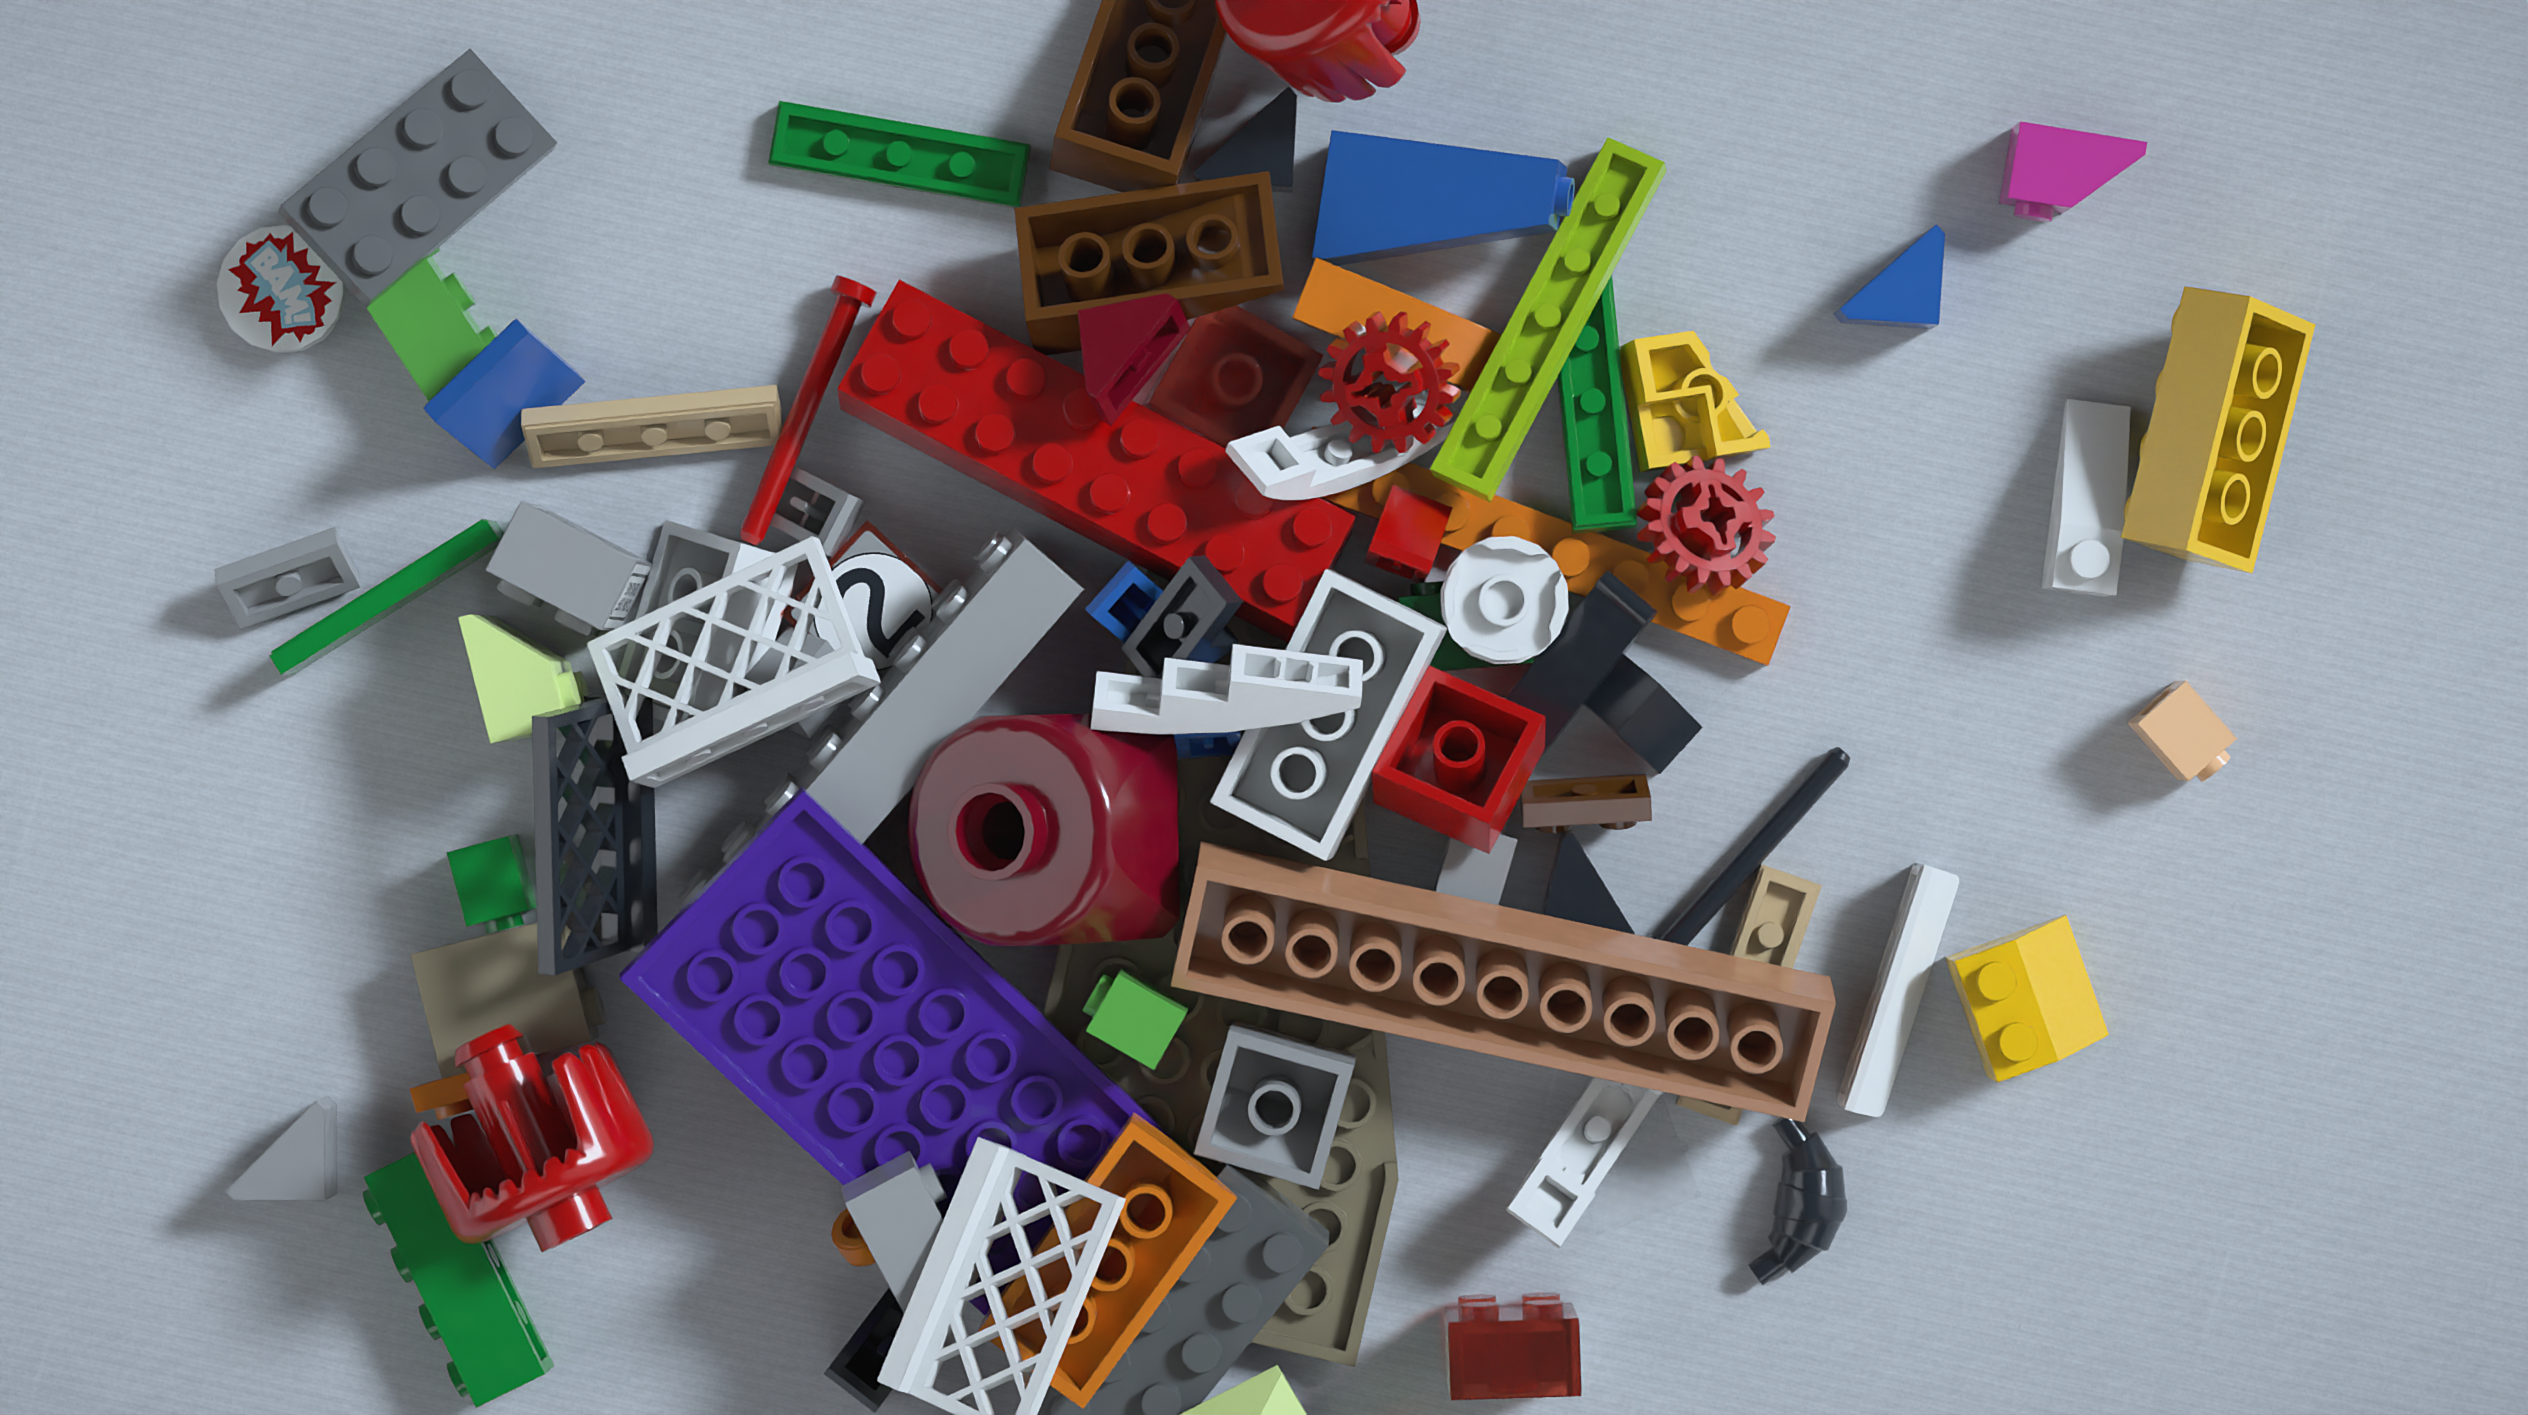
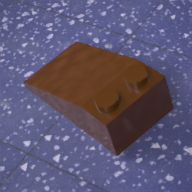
[1049,0,1228,192]
[1014,171,1284,356]

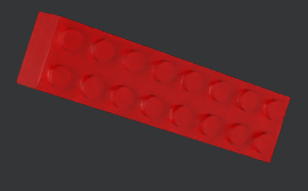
[837,279,1356,643]

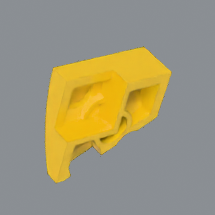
[1619,330,1771,473]

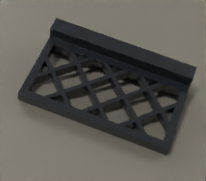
[532,693,658,976]

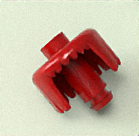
[1215,0,1421,103]
[410,1024,654,1253]

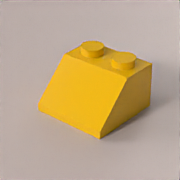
[1945,914,2109,1083]

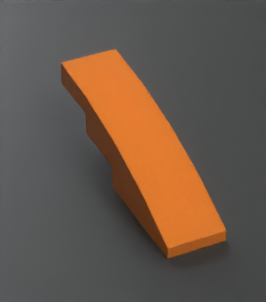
[1292,258,1502,393]

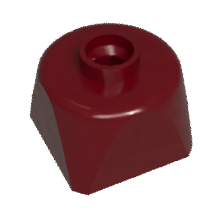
[908,713,1180,946]

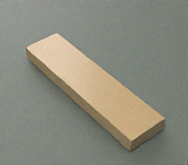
[521,385,784,468]
[1676,864,1822,1126]

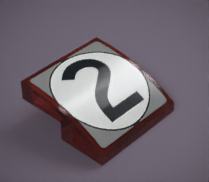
[780,520,943,679]

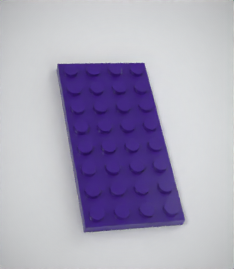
[619,787,1173,1316]

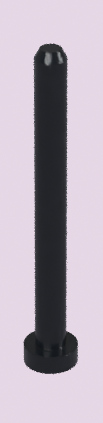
[1649,747,1850,946]

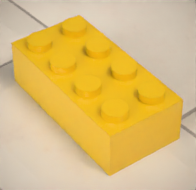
[2121,286,2316,574]

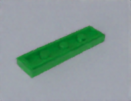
[768,101,1031,208]
[1557,275,1637,534]
[269,519,504,675]

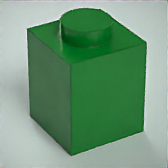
[446,834,537,934]

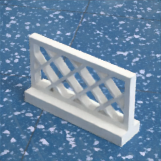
[587,536,881,788]
[877,1137,1126,1415]

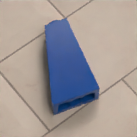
[1312,130,1575,266]

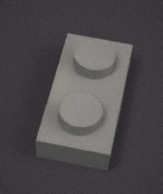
[214,527,361,629]

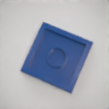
[423,318,586,470]

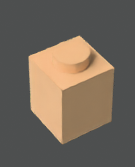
[2128,681,2237,782]

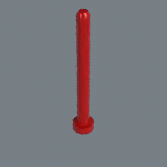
[740,275,877,546]

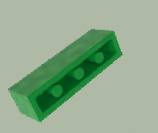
[362,1152,554,1408]

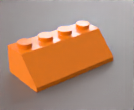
[977,1112,1237,1409]

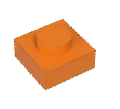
[410,1073,474,1120]

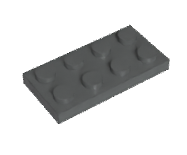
[278,49,557,308]

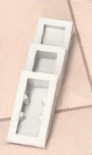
[1090,644,1363,734]

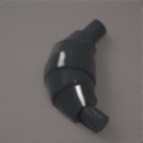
[1748,1117,1847,1286]

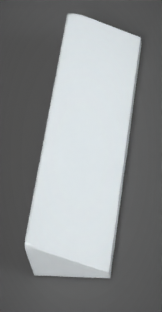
[1836,863,1959,1117]

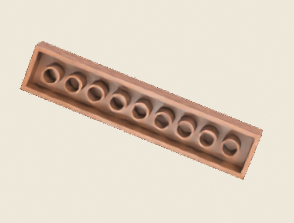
[1170,841,1836,1122]

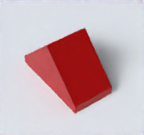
[1363,485,1453,583]

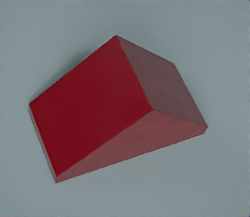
[1078,293,1191,426]

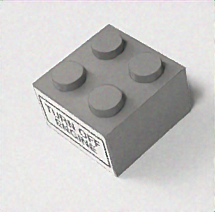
[486,501,652,637]

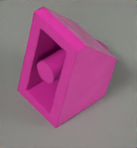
[1999,121,2147,222]

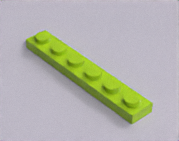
[1430,137,1667,502]

